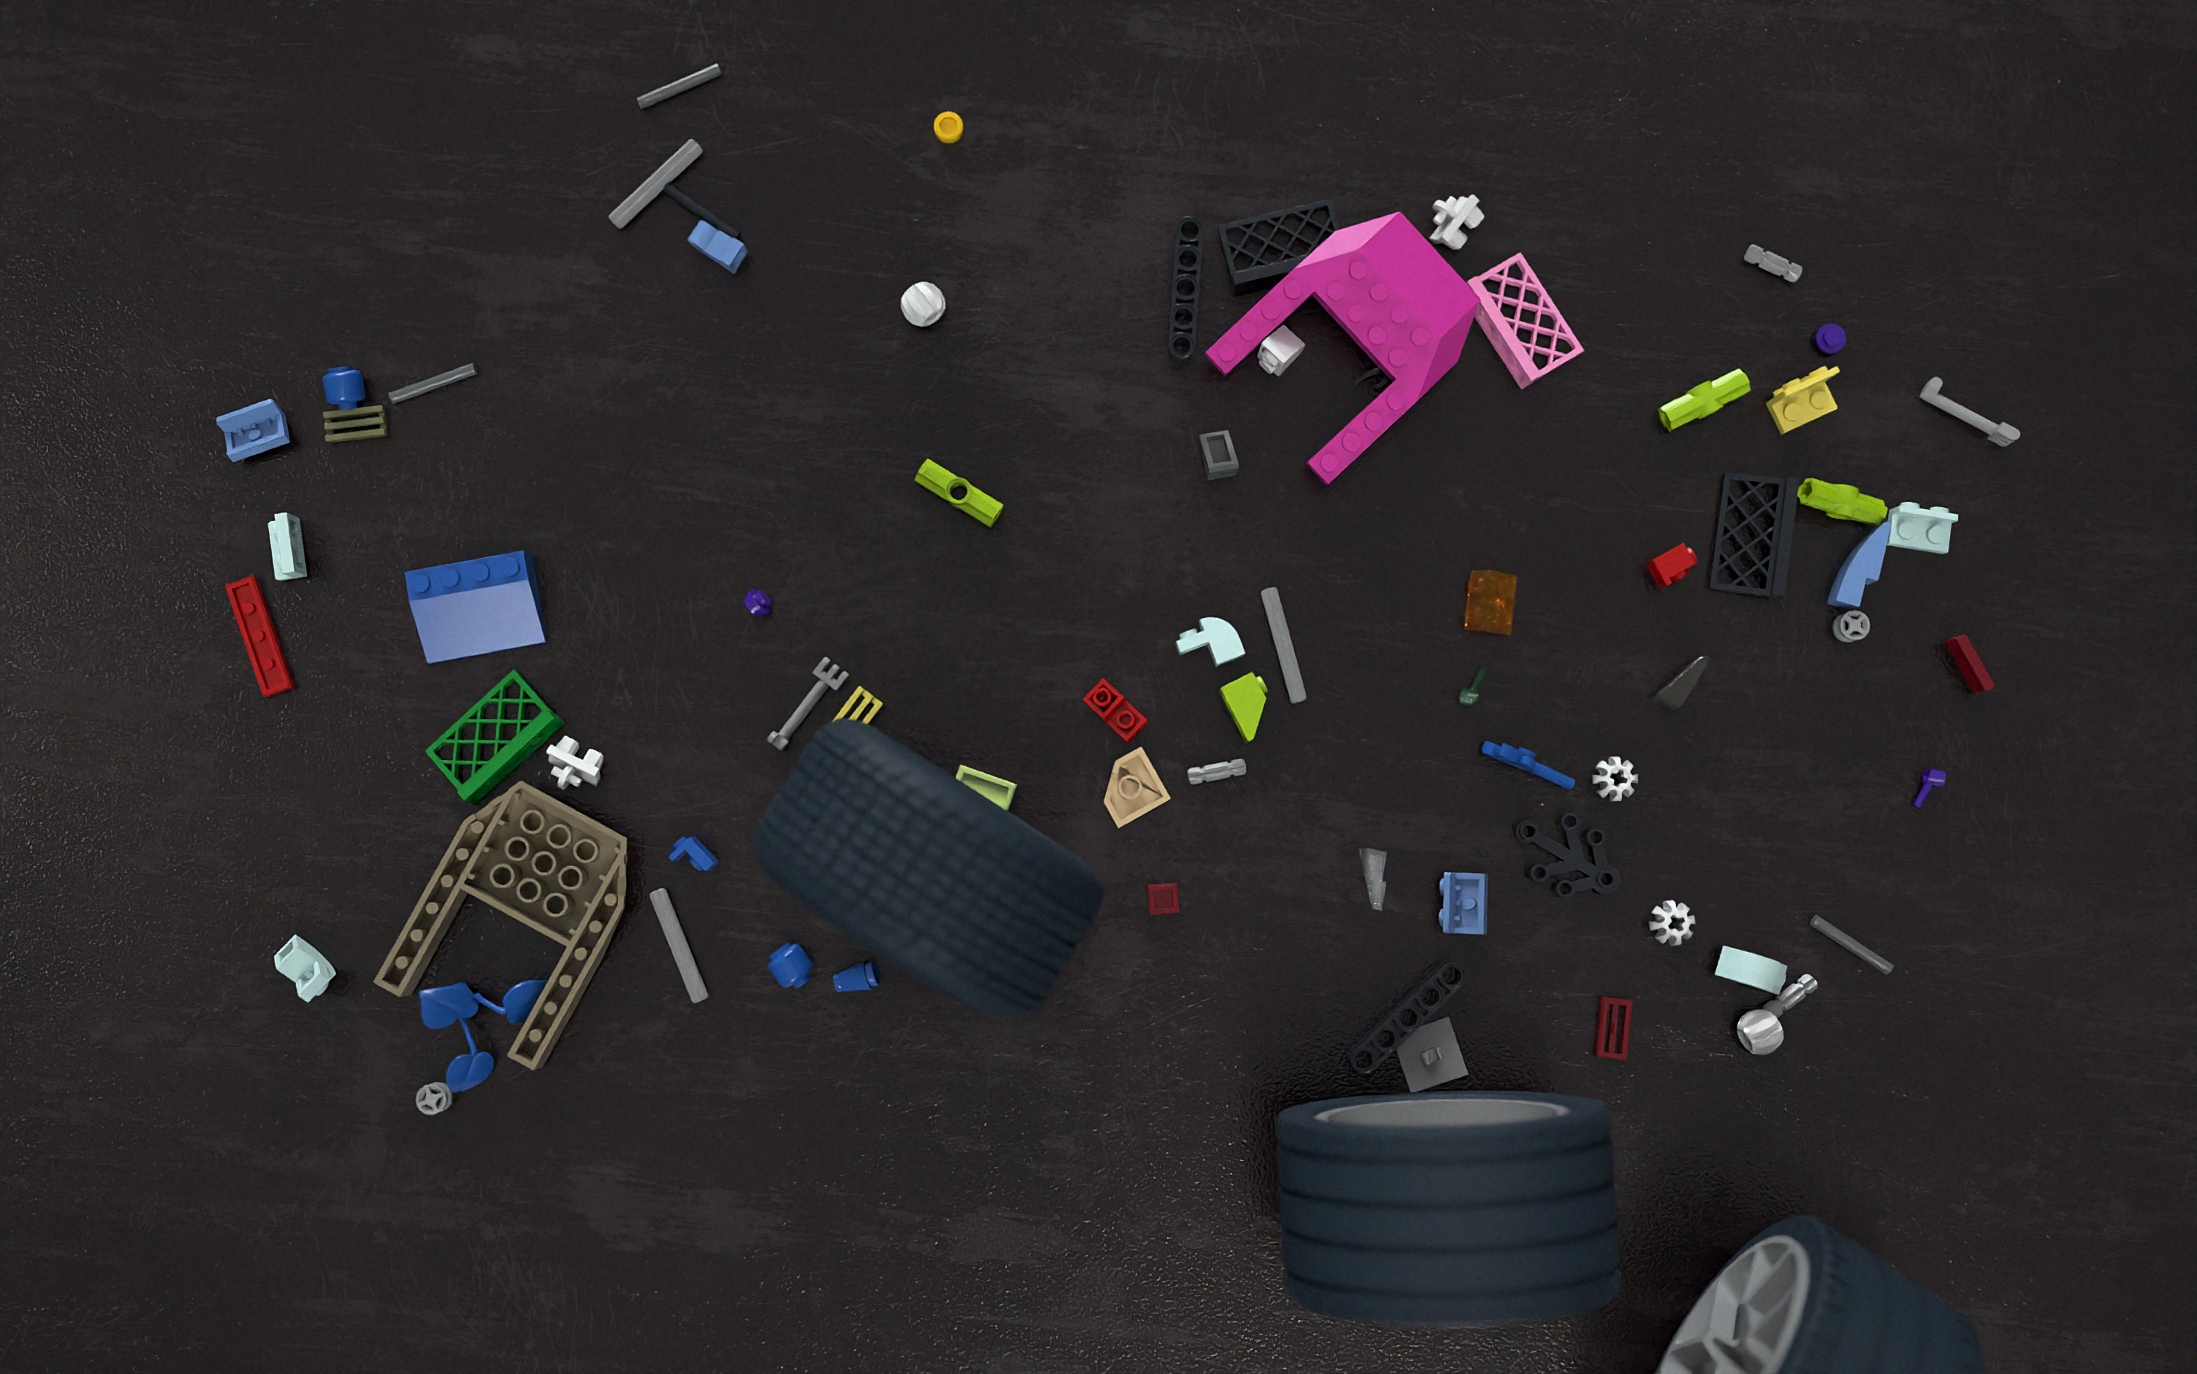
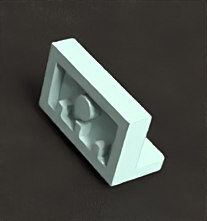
[1887,502,1958,554]
[268,513,307,581]

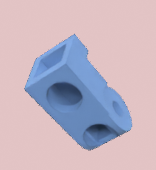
[687,220,748,273]

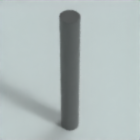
[637,64,722,109]
[389,363,478,404]
[1810,915,1894,975]

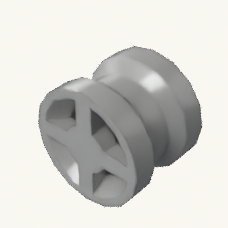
[1832,610,1870,643]
[416,1082,453,1115]

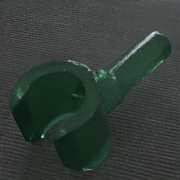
[1458,667,1487,706]

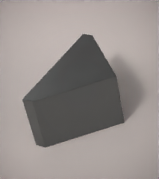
[1199,430,1239,480]

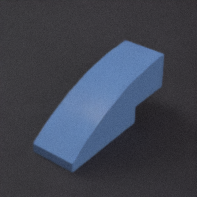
[1826,522,1892,610]

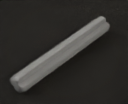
[609,139,702,229]
[1261,587,1307,703]
[650,888,708,1003]

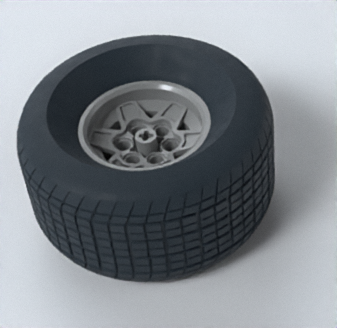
[753,718,1103,1020]

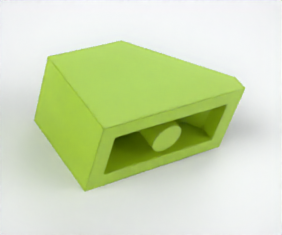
[1219,672,1268,743]

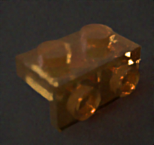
[1464,570,1517,635]

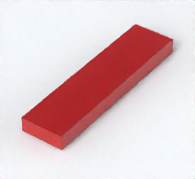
[225,575,295,698]

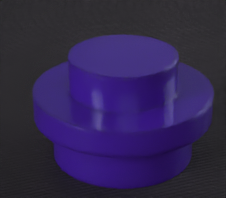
[1815,324,1846,354]
[744,589,771,617]

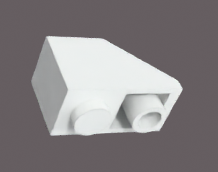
[1257,324,1305,377]

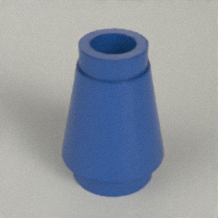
[833,960,880,992]

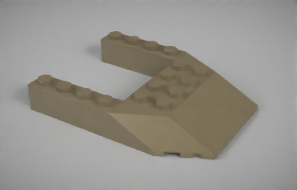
[373,781,628,1070]

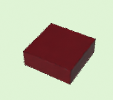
[1147,883,1180,915]

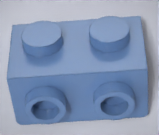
[216,399,290,462]
[1439,872,1488,935]

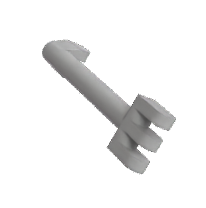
[1919,377,2020,447]
[767,657,849,751]

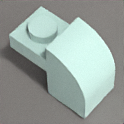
[1175,617,1245,666]
[274,934,336,1002]
[1715,946,1787,995]

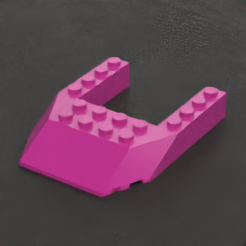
[1205,212,1481,485]

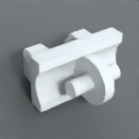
[1430,195,1484,250]
[546,736,604,790]

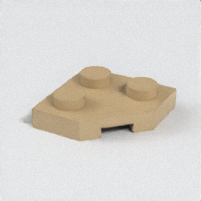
[1104,747,1171,828]

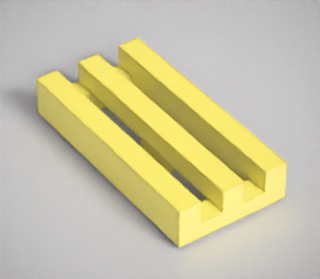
[833,686,884,725]

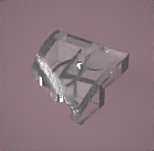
[1359,848,1387,910]

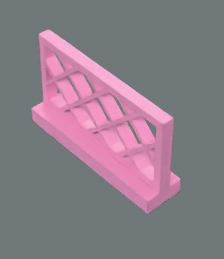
[1466,252,1584,390]

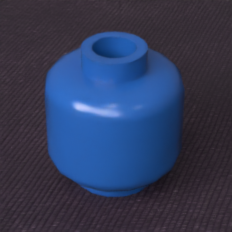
[322,366,366,410]
[768,942,813,989]

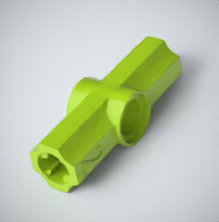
[1658,368,1751,432]
[914,459,1004,528]
[1797,478,1888,526]

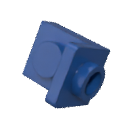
[668,837,720,871]

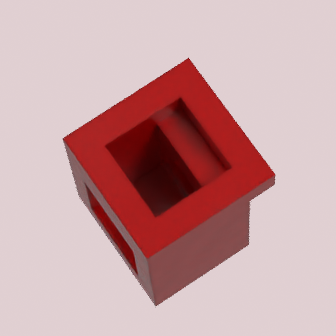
[1645,543,1697,590]

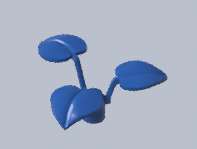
[419,979,549,1093]

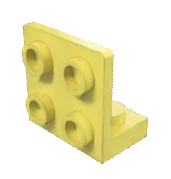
[1766,366,1840,435]

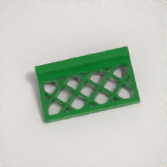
[425,669,565,805]

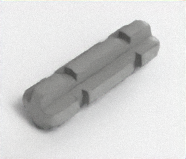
[1744,244,1802,282]
[1187,759,1246,785]
[1762,974,1818,1018]

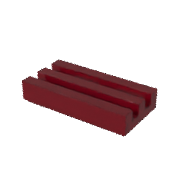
[1945,634,1995,694]
[1595,996,1633,1061]

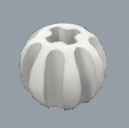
[901,282,945,327]
[1592,757,1638,801]
[1649,900,1695,946]
[1737,1009,1784,1055]

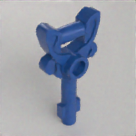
[1482,741,1575,790]

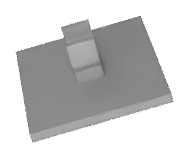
[1391,1017,1468,1092]

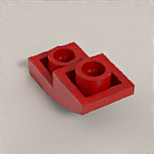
[1082,678,1149,744]

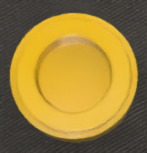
[934,112,964,143]

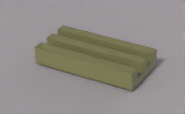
[323,405,388,443]

